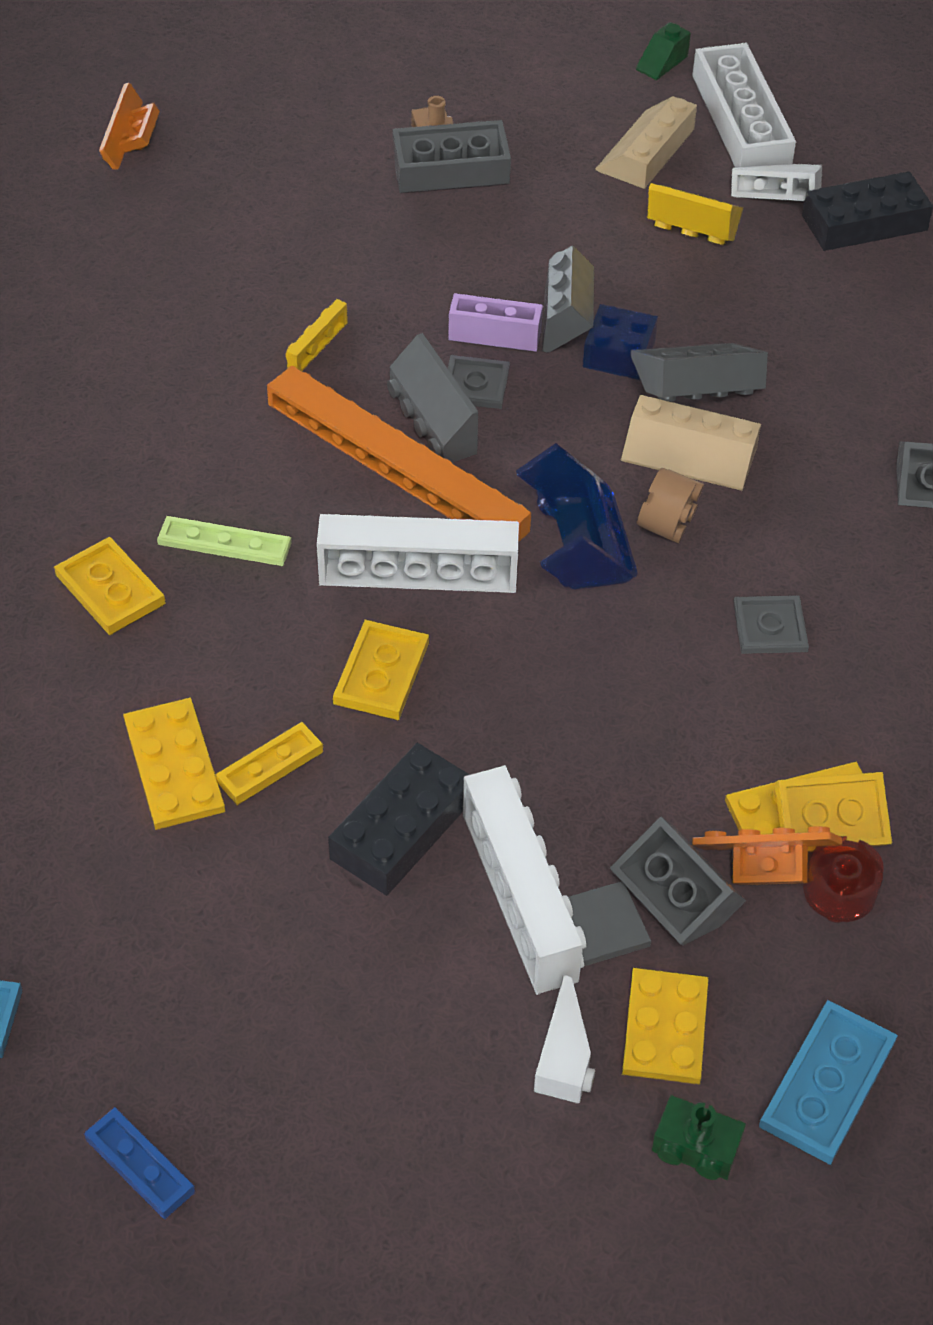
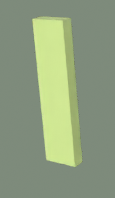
[157,516,292,566]

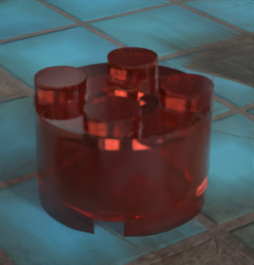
[804,836,884,923]

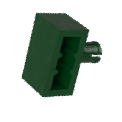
[652,1095,746,1180]

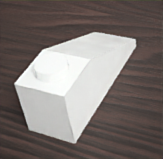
[732,164,822,201]
[534,975,595,1103]

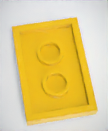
[54,536,165,635]
[333,620,429,720]
[775,772,892,852]
[622,968,708,1084]

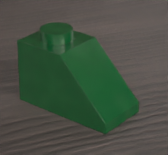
[636,22,691,80]

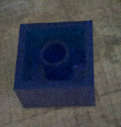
[583,304,658,380]

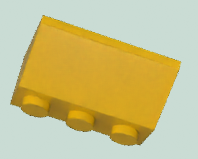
[648,183,743,245]

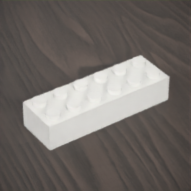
[693,43,796,168]
[317,514,519,593]
[463,766,586,995]

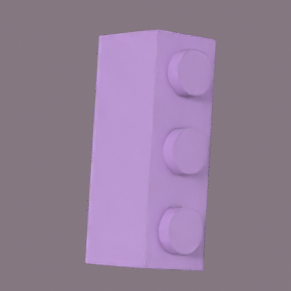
[449,293,543,352]

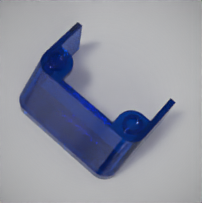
[516,443,638,590]

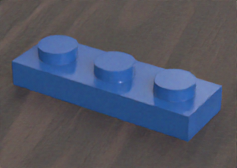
[84,1107,195,1220]

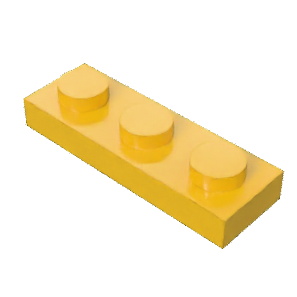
[286,299,348,371]
[216,722,323,805]

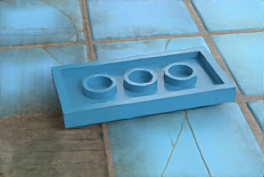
[759,1000,898,1165]

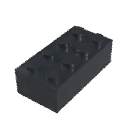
[802,171,933,251]
[328,742,470,896]

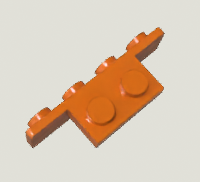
[99,83,160,169]
[692,826,842,885]

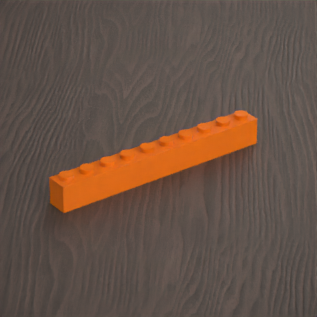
[267,366,531,542]

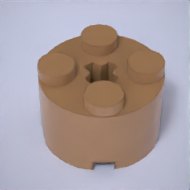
[637,468,704,544]

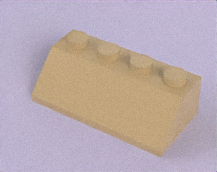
[596,96,697,189]
[621,395,761,491]

